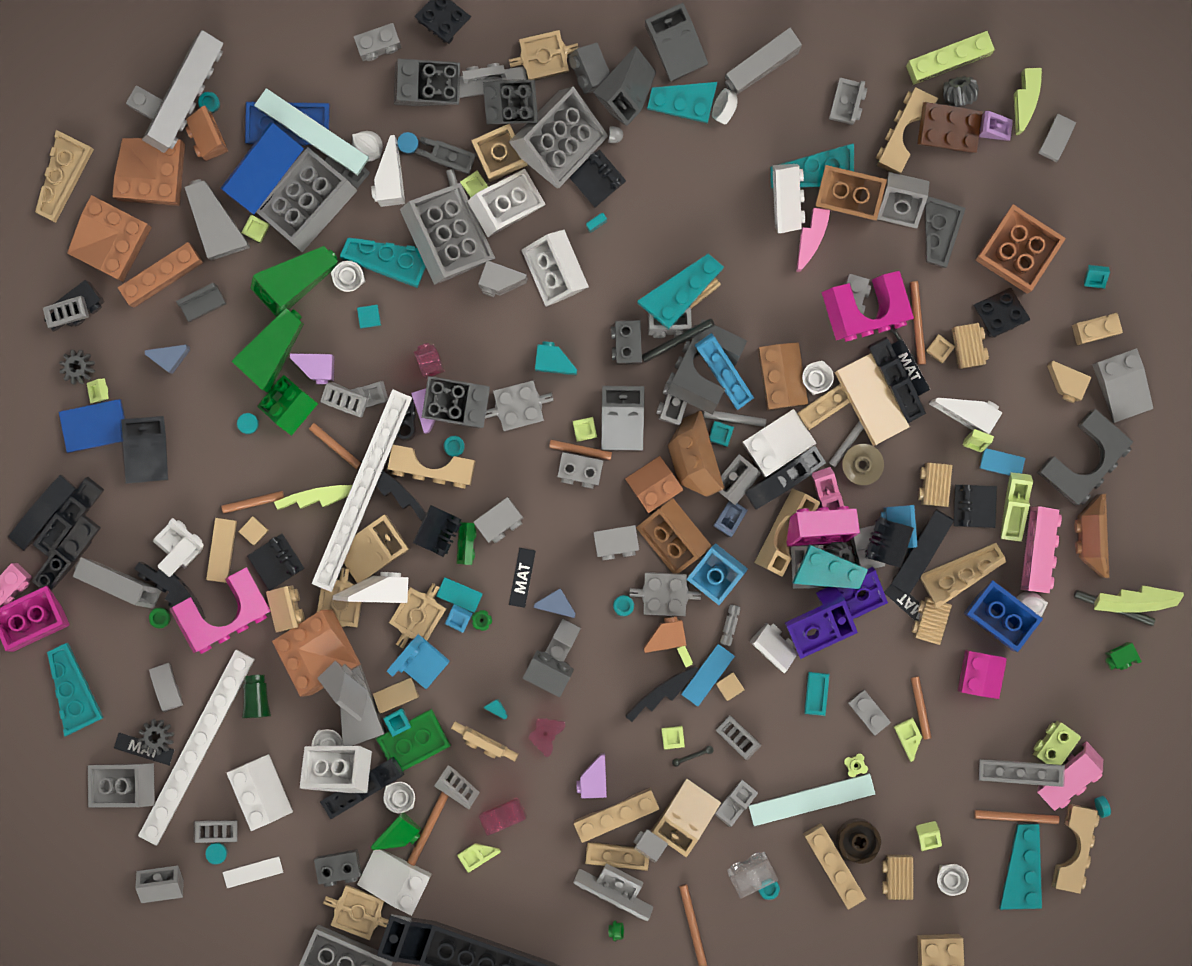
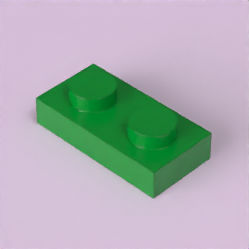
[456,522,477,565]

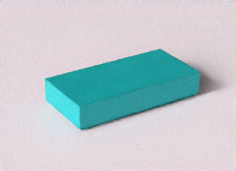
[436,577,483,613]
[804,672,830,716]

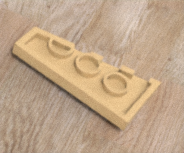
[35,130,94,223]
[920,543,1006,608]

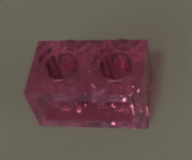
[414,343,445,379]
[479,797,527,836]

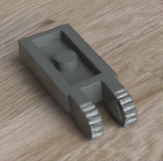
[415,137,476,175]

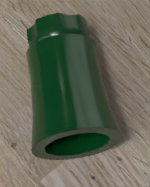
[242,675,271,719]

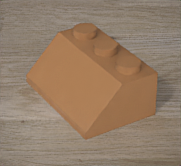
[757,343,808,411]
[636,498,712,573]

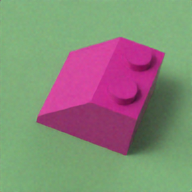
[958,650,1007,699]

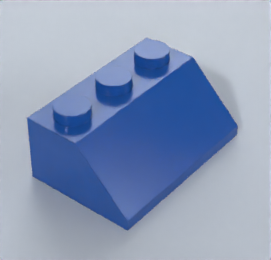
[964,580,1043,652]

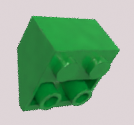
[257,375,318,436]

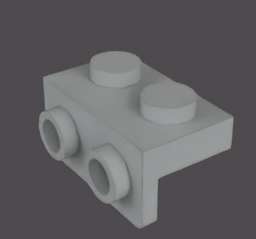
[829,78,868,125]

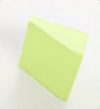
[916,821,942,851]

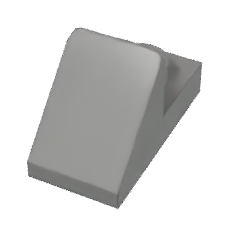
[545,619,581,662]

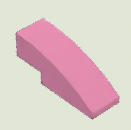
[796,208,830,272]
[811,467,844,510]

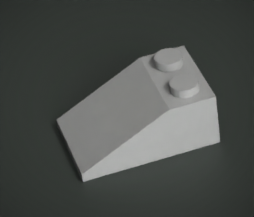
[1092,348,1153,423]
[88,763,155,807]

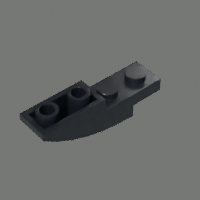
[744,446,826,510]
[32,515,101,591]
[134,562,206,619]

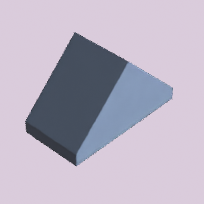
[145,345,190,374]
[713,501,748,537]
[534,588,576,618]

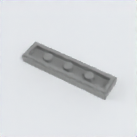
[979,759,1065,787]

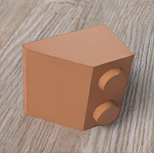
[185,106,228,161]
[625,456,683,513]
[643,616,687,653]

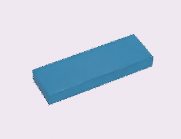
[681,644,735,706]

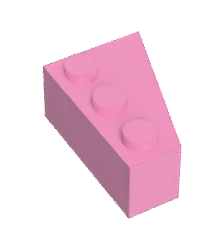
[1037,741,1103,811]

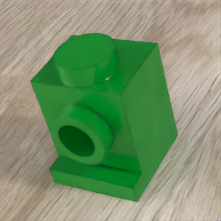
[1105,642,1142,670]

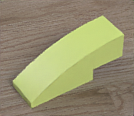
[1014,68,1042,135]
[1001,472,1033,542]

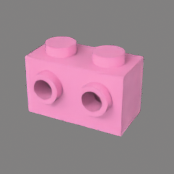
[0,563,33,607]

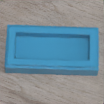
[979,448,1026,476]

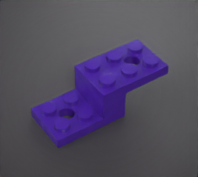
[785,567,888,659]

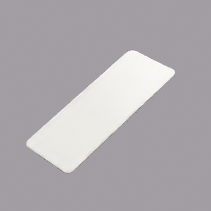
[158,537,197,577]

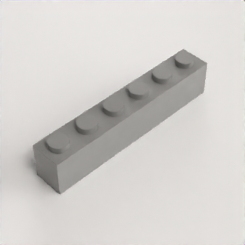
[142,30,224,153]

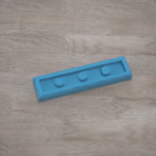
[694,333,754,410]

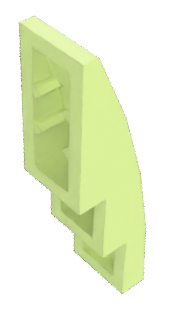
[274,485,353,510]
[1094,585,1184,613]

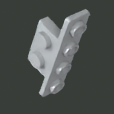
[459,63,527,98]
[573,863,653,921]

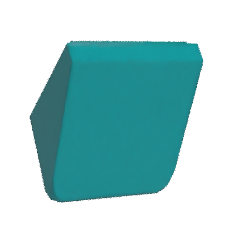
[483,699,508,719]
[383,707,411,737]

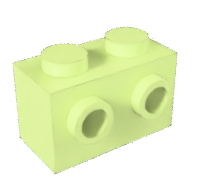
[1033,721,1081,765]

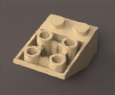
[344,515,410,583]
[651,779,721,857]

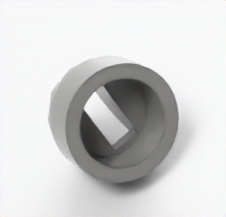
[608,126,623,143]

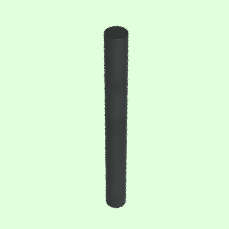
[642,318,715,362]
[1074,590,1155,626]

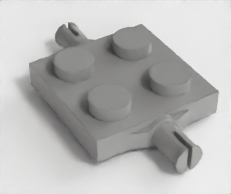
[485,380,554,431]
[630,572,701,616]

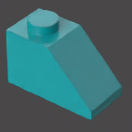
[535,341,577,375]

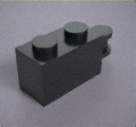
[44,280,105,332]

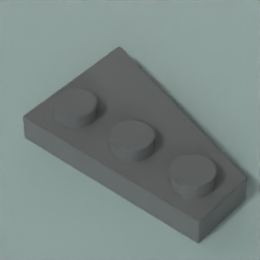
[925,196,966,268]

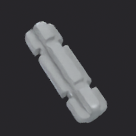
[720,605,740,646]

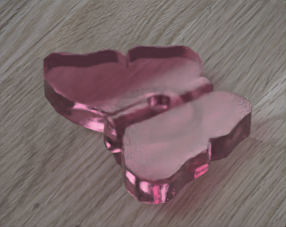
[529,718,565,757]

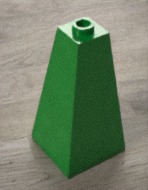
[250,246,338,317]
[231,308,304,393]

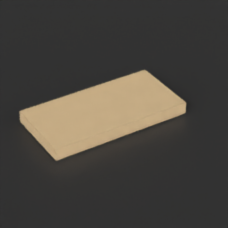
[835,354,910,446]

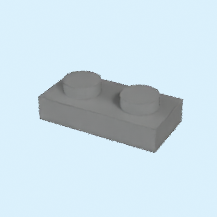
[848,690,891,736]

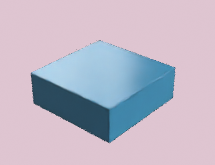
[445,604,473,633]

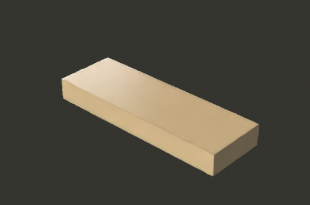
[797,384,850,430]
[206,518,237,583]
[585,842,649,871]

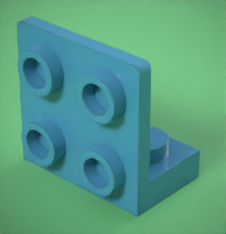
[386,634,450,689]

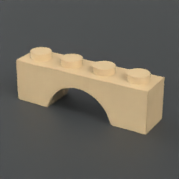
[876,87,938,174]
[387,445,476,489]
[754,488,820,577]
[574,787,659,843]
[1052,804,1099,894]
[803,823,866,910]

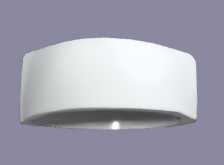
[712,88,737,124]
[352,131,383,162]
[331,261,366,292]
[802,361,834,395]
[1016,591,1048,617]
[311,729,343,746]
[384,782,415,813]
[937,864,969,896]

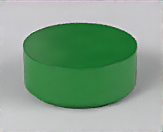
[149,607,171,628]

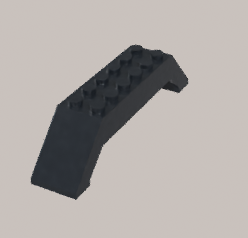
[376,914,559,966]

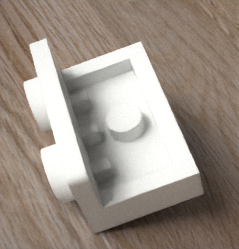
[153,518,204,569]

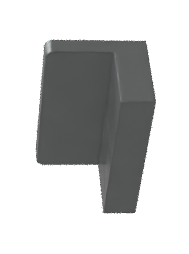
[176,283,226,322]

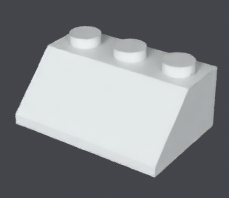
[772,164,805,233]
[522,230,589,307]
[227,754,293,831]

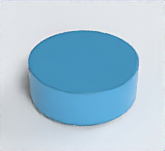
[397,132,419,154]

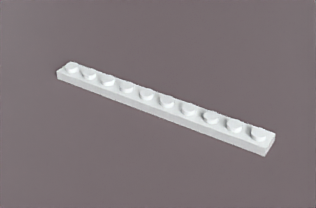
[312,389,413,592]
[138,650,255,846]

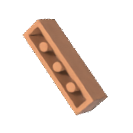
[118,242,204,308]

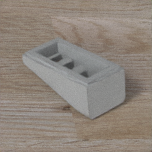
[43,296,89,328]
[321,382,369,417]
[716,715,761,760]
[434,765,480,809]
[194,820,237,843]

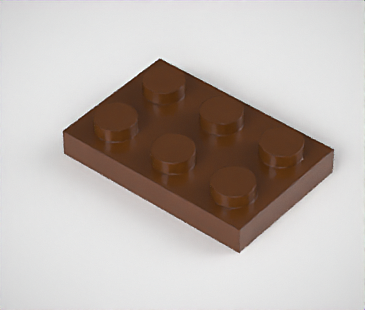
[917,102,983,153]

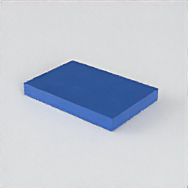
[59,399,125,453]

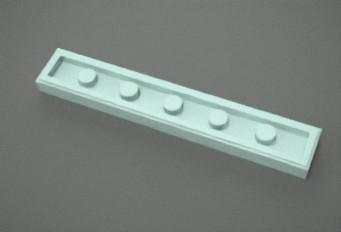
[254,88,369,176]
[749,773,875,826]

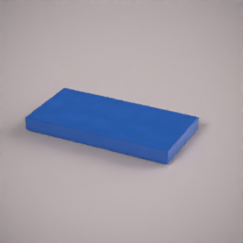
[245,102,330,146]
[220,122,304,215]

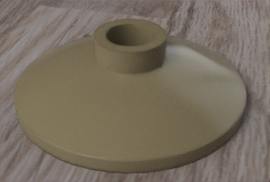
[842,444,884,485]

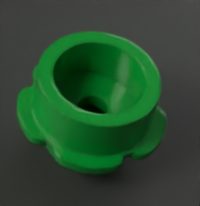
[472,610,492,631]
[608,921,624,942]

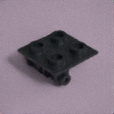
[414,0,472,44]
[569,149,626,207]
[974,288,1030,338]
[953,484,997,528]
[413,505,462,557]
[865,517,914,568]
[247,534,305,591]

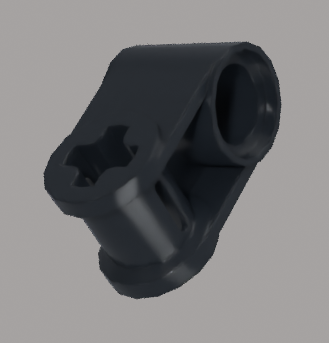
[397,400,416,441]

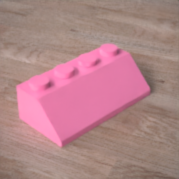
[1020,506,1062,593]

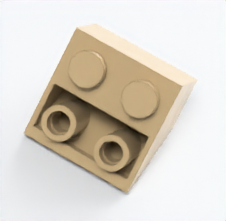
[266,585,305,632]

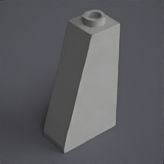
[725,28,802,95]
[185,179,250,261]
[73,557,161,609]
[340,665,386,746]

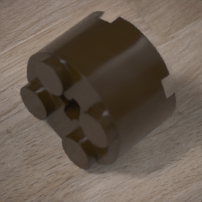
[836,818,881,864]

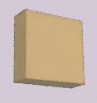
[925,334,955,364]
[239,516,269,546]
[716,672,745,701]

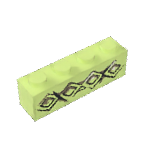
[906,31,995,85]

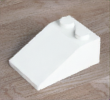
[371,135,405,207]
[467,169,546,237]
[929,398,1002,434]
[742,409,817,477]
[333,572,408,603]
[750,623,797,673]
[300,746,372,793]
[357,849,432,916]

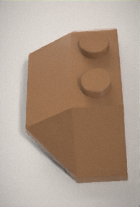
[668,411,724,496]
[1074,494,1110,578]

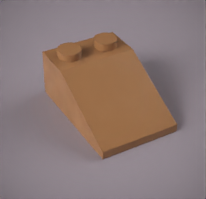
[816,165,887,221]

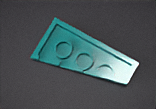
[770,143,854,188]
[340,238,426,288]
[637,254,724,330]
[999,823,1042,910]

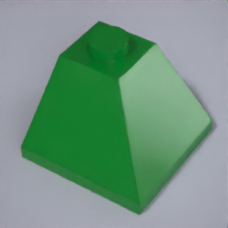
[371,812,421,850]

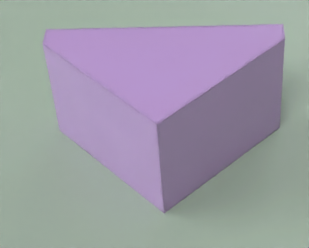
[979,111,1013,141]

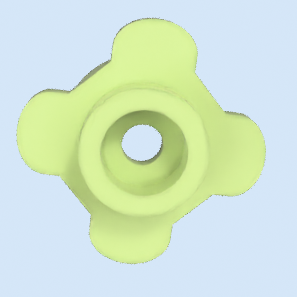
[844,754,868,777]

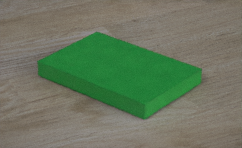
[376,709,451,771]

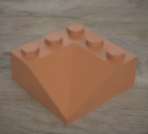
[113,138,185,206]
[67,195,152,282]
[975,204,1066,294]
[272,609,361,697]

